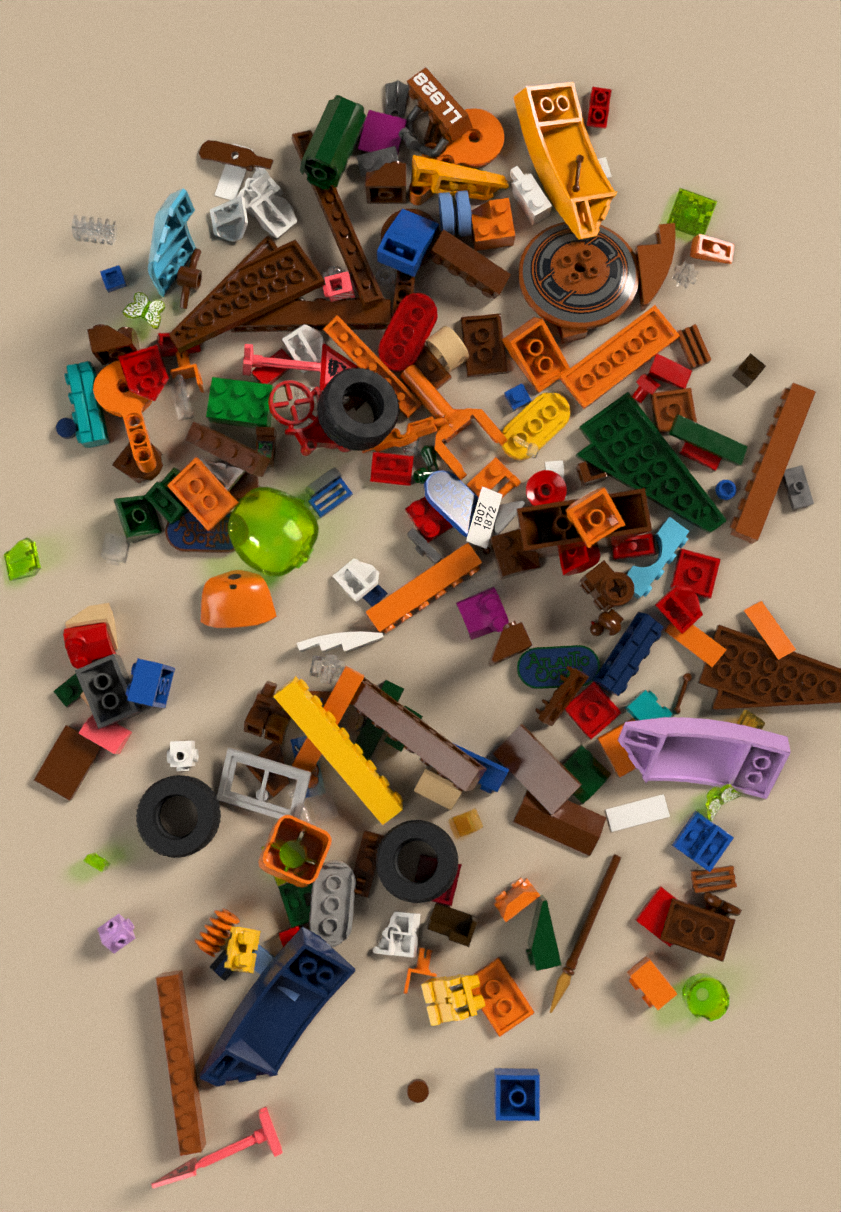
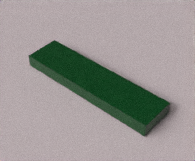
[669,414,748,466]
[354,680,404,760]

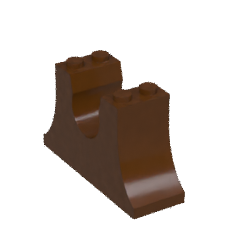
[516,488,652,559]

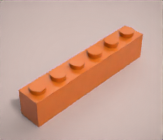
[366,542,482,634]

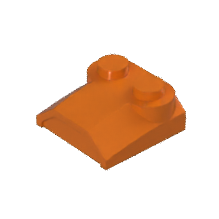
[566,487,625,548]
[494,877,540,922]

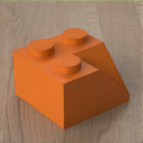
[471,198,515,251]

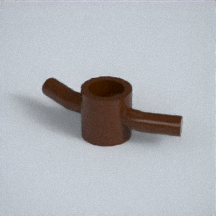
[177,248,202,309]

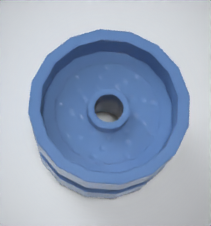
[438,190,472,237]

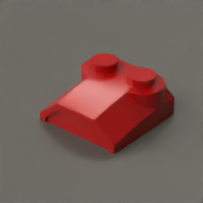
[405,496,453,543]
[559,545,600,576]
[63,623,116,669]

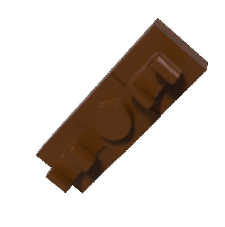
[535,666,589,726]
[353,830,385,898]

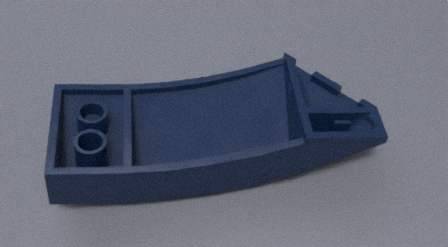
[199,927,355,1087]

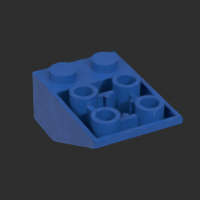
[377,208,439,277]

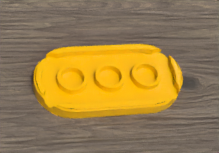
[501,392,570,460]

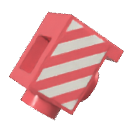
[323,271,355,302]

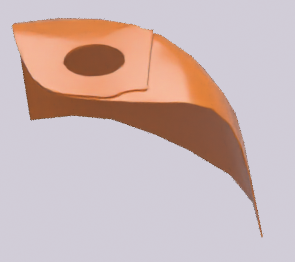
[201,570,277,628]

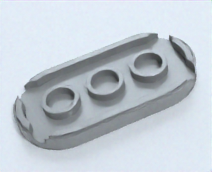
[309,860,356,947]

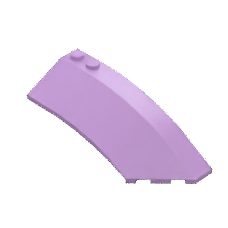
[618,717,791,799]

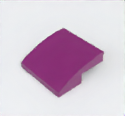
[358,110,407,155]

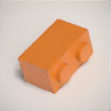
[627,956,677,1010]

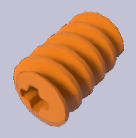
[194,908,240,957]

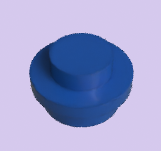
[715,480,736,500]

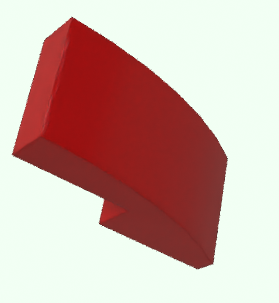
[587,87,612,129]

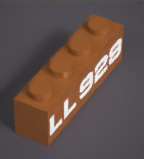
[407,67,473,142]

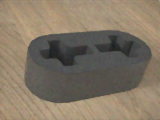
[305,467,342,499]

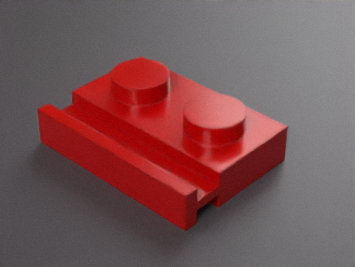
[370,452,414,486]

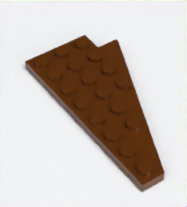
[169,235,325,353]
[698,625,841,710]

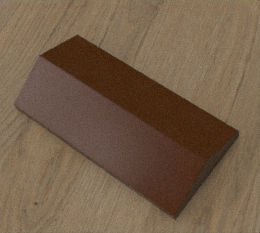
[513,789,606,856]

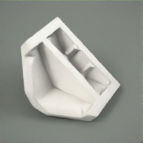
[250,190,297,239]
[210,196,248,242]
[282,324,325,374]
[333,559,379,602]

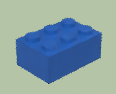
[126,658,175,708]

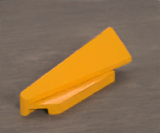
[411,155,509,200]

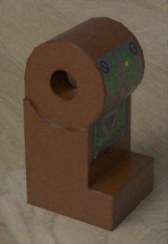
[256,427,277,467]

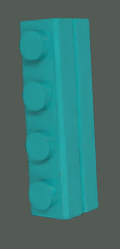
[64,361,110,448]

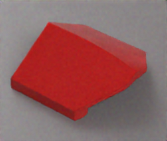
[655,585,703,634]

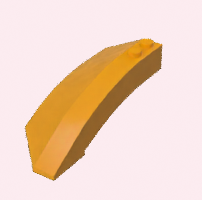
[513,82,618,240]

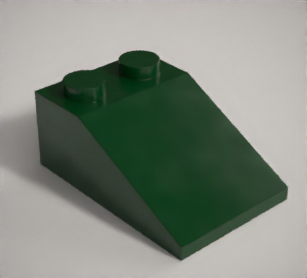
[525,895,562,971]

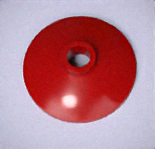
[526,470,567,506]

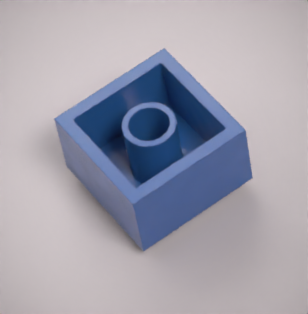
[494,1068,540,1121]

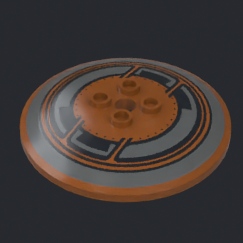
[518,222,639,330]

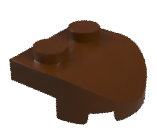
[112,441,163,483]

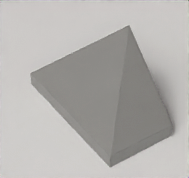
[494,501,525,536]

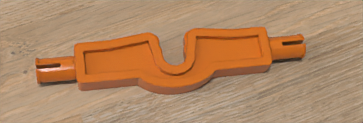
[362,415,449,453]

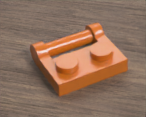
[466,457,521,499]

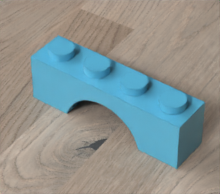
[626,517,689,599]

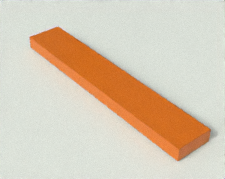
[323,315,422,418]
[291,666,364,773]

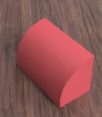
[78,714,132,754]

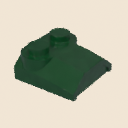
[562,745,611,804]

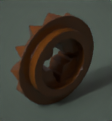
[600,572,634,606]

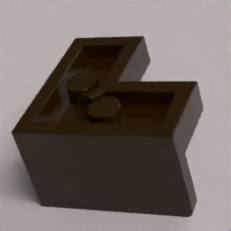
[427,903,477,947]

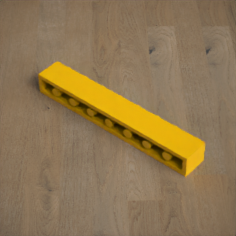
[273,676,403,825]

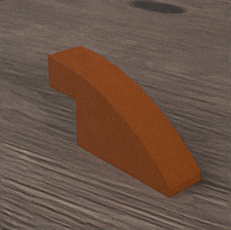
[634,223,676,311]

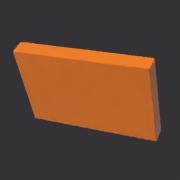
[167,457,239,531]
[471,957,535,1037]

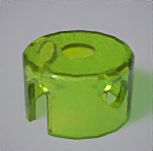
[682,973,729,1021]

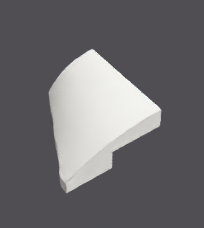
[237,167,284,218]

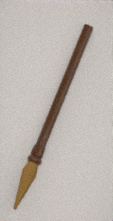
[550,854,622,1013]

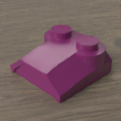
[456,586,509,640]

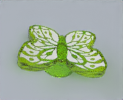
[122,292,165,329]
[705,784,741,822]

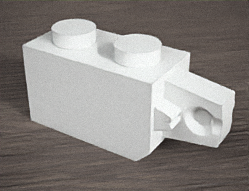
[510,166,552,226]

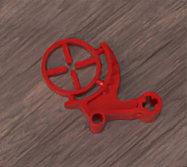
[268,380,352,456]

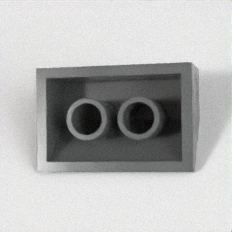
[75,654,143,729]

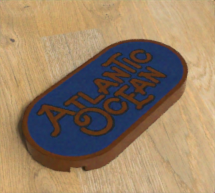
[165,511,248,553]

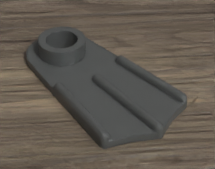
[385,80,409,119]

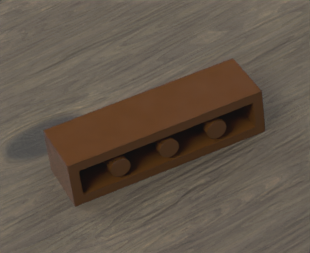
[427,229,511,299]
[185,422,271,477]

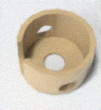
[426,326,469,372]

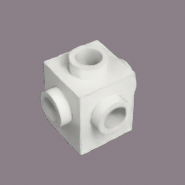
[167,741,199,771]

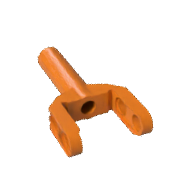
[400,365,508,480]

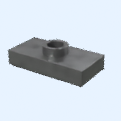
[783,465,814,510]
[407,528,441,564]

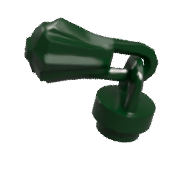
[414,445,439,484]

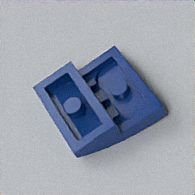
[672,811,734,872]

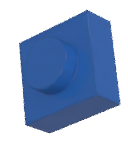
[100,265,127,293]
[504,383,532,412]

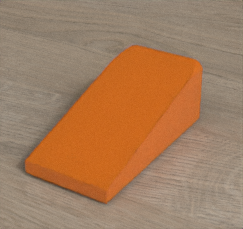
[690,234,734,264]

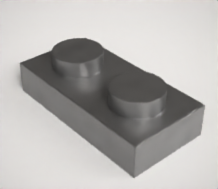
[357,146,399,177]

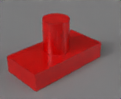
[632,373,661,403]

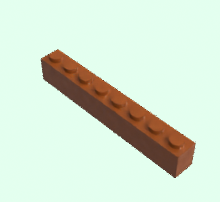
[729,383,816,544]
[156,970,206,1156]

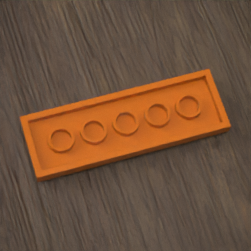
[559,305,680,409]

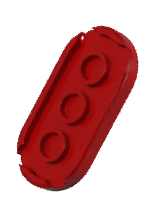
[378,293,438,371]

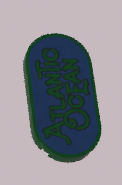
[517,645,600,689]

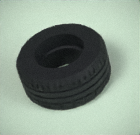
[317,368,399,451]
[136,775,221,858]
[376,820,459,903]

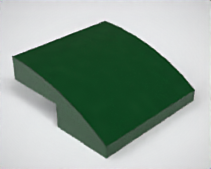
[144,467,189,524]

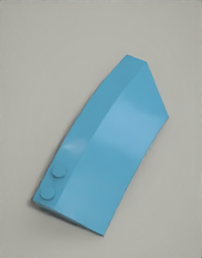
[148,189,196,297]

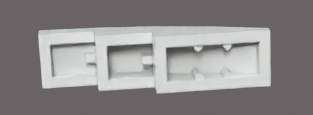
[297,631,384,653]

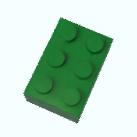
[206,377,276,429]

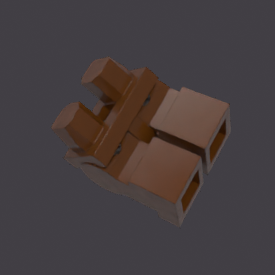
[244,681,292,744]

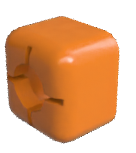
[258,815,332,887]

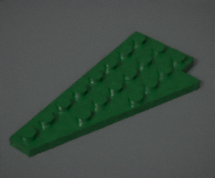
[576,392,727,534]

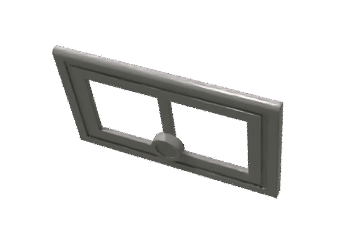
[217,748,311,819]

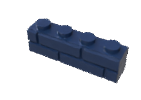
[593,612,664,696]

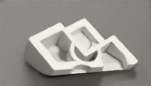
[373,912,421,958]

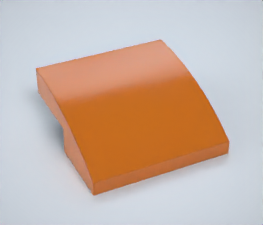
[597,718,636,777]

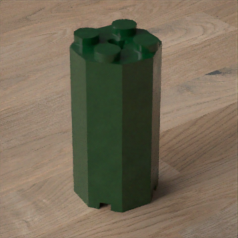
[300,95,366,190]

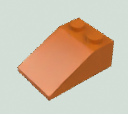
[502,317,570,393]

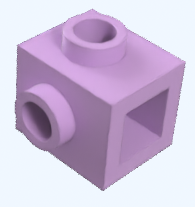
[97,914,136,954]

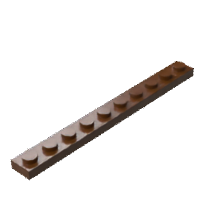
[292,130,384,307]

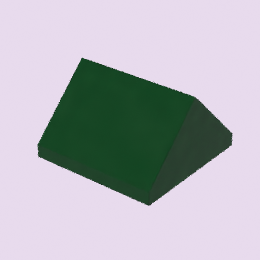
[114,495,162,543]

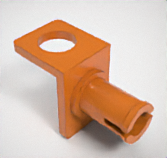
[170,351,205,393]
[404,948,437,994]

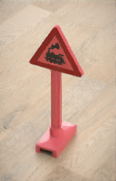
[242,344,359,391]
[151,1107,283,1189]

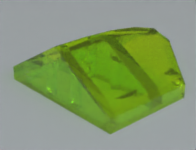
[4,538,41,581]

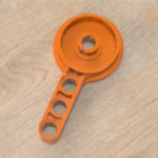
[409,108,504,206]
[93,361,156,473]

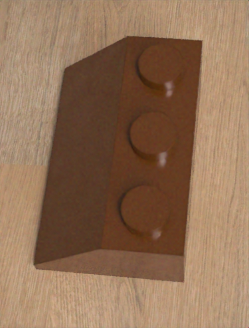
[488,621,532,667]

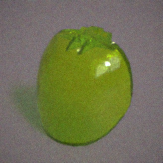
[228,487,319,576]

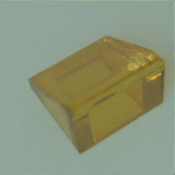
[736,709,765,730]
[452,808,483,837]

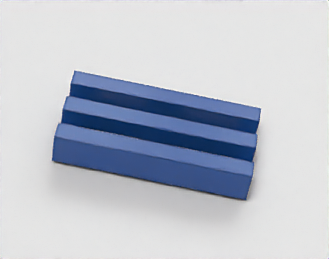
[308,478,353,519]

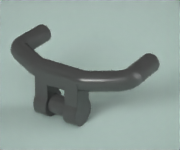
[398,104,449,158]

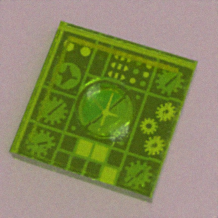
[666,188,717,236]

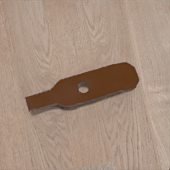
[199,140,273,172]

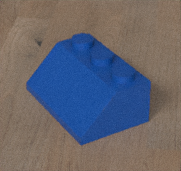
[453,743,509,794]

